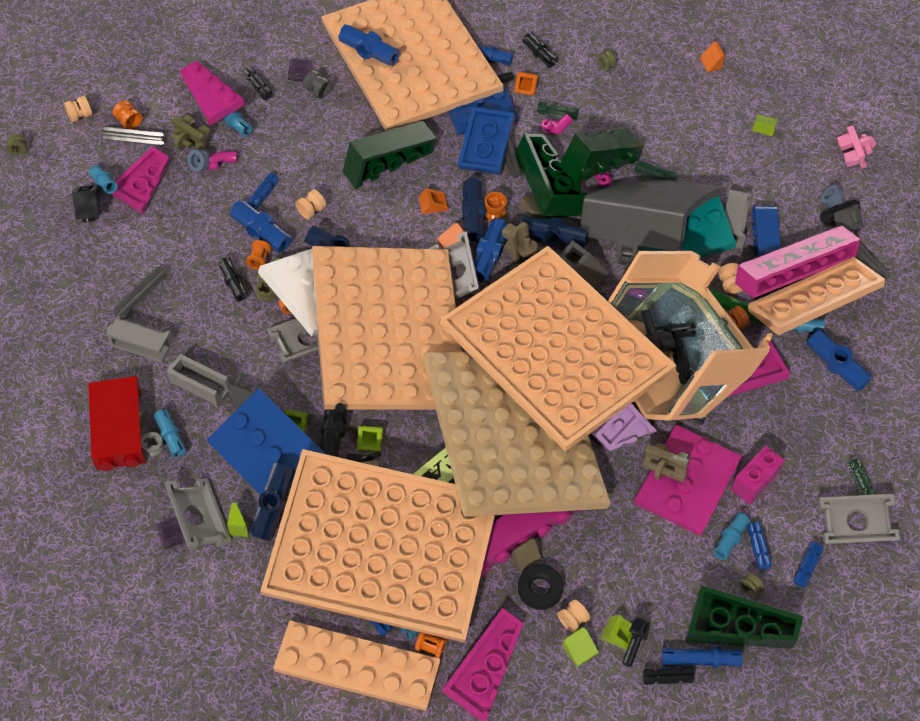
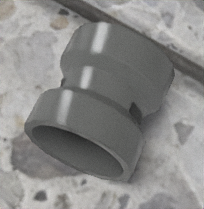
[303,70,333,99]

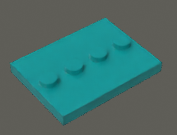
[644,196,736,258]

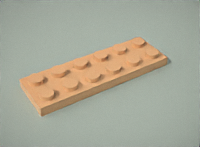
[748,257,885,335]
[273,620,440,711]

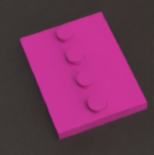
[634,425,742,536]

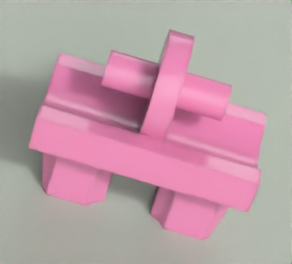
[837,125,876,168]

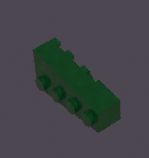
[342,121,437,189]
[559,129,644,183]
[515,133,588,216]
[685,585,804,649]

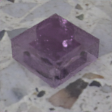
[288,59,312,82]
[155,517,185,550]

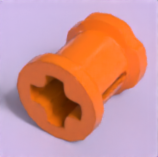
[246,240,272,270]
[415,632,448,659]

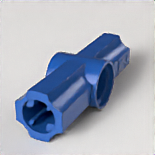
[338,24,400,66]
[230,200,292,253]
[474,218,508,283]
[806,330,873,392]

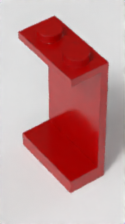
[88,376,146,471]

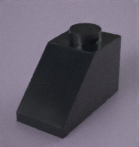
[72,185,101,222]

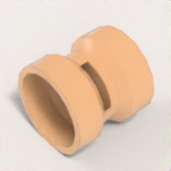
[64,95,92,123]
[295,189,326,220]
[718,263,743,294]

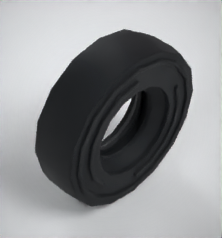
[518,564,563,610]

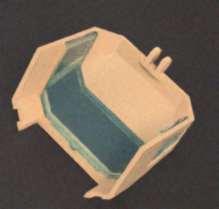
[608,251,773,420]

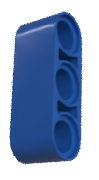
[751,206,781,258]

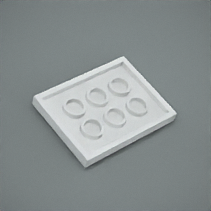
[258,249,318,337]

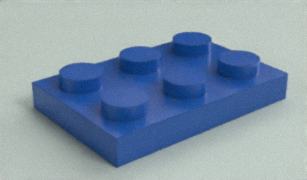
[448,86,518,136]
[457,107,515,175]

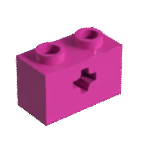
[731,445,785,505]

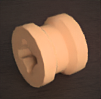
[557,599,590,633]

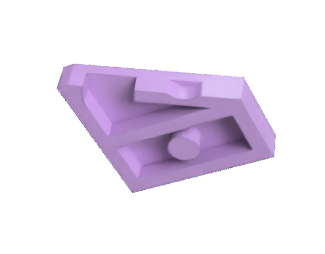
[591,404,657,451]

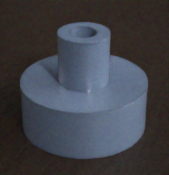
[187,149,210,172]
[820,185,844,208]

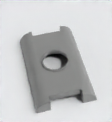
[429,231,480,300]
[267,319,319,364]
[164,478,231,550]
[818,494,900,544]

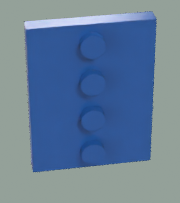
[206,388,325,508]

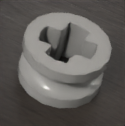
[141,432,164,456]

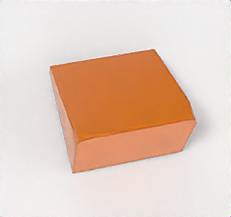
[700,41,725,72]
[514,72,538,96]
[419,188,448,214]
[437,223,464,248]

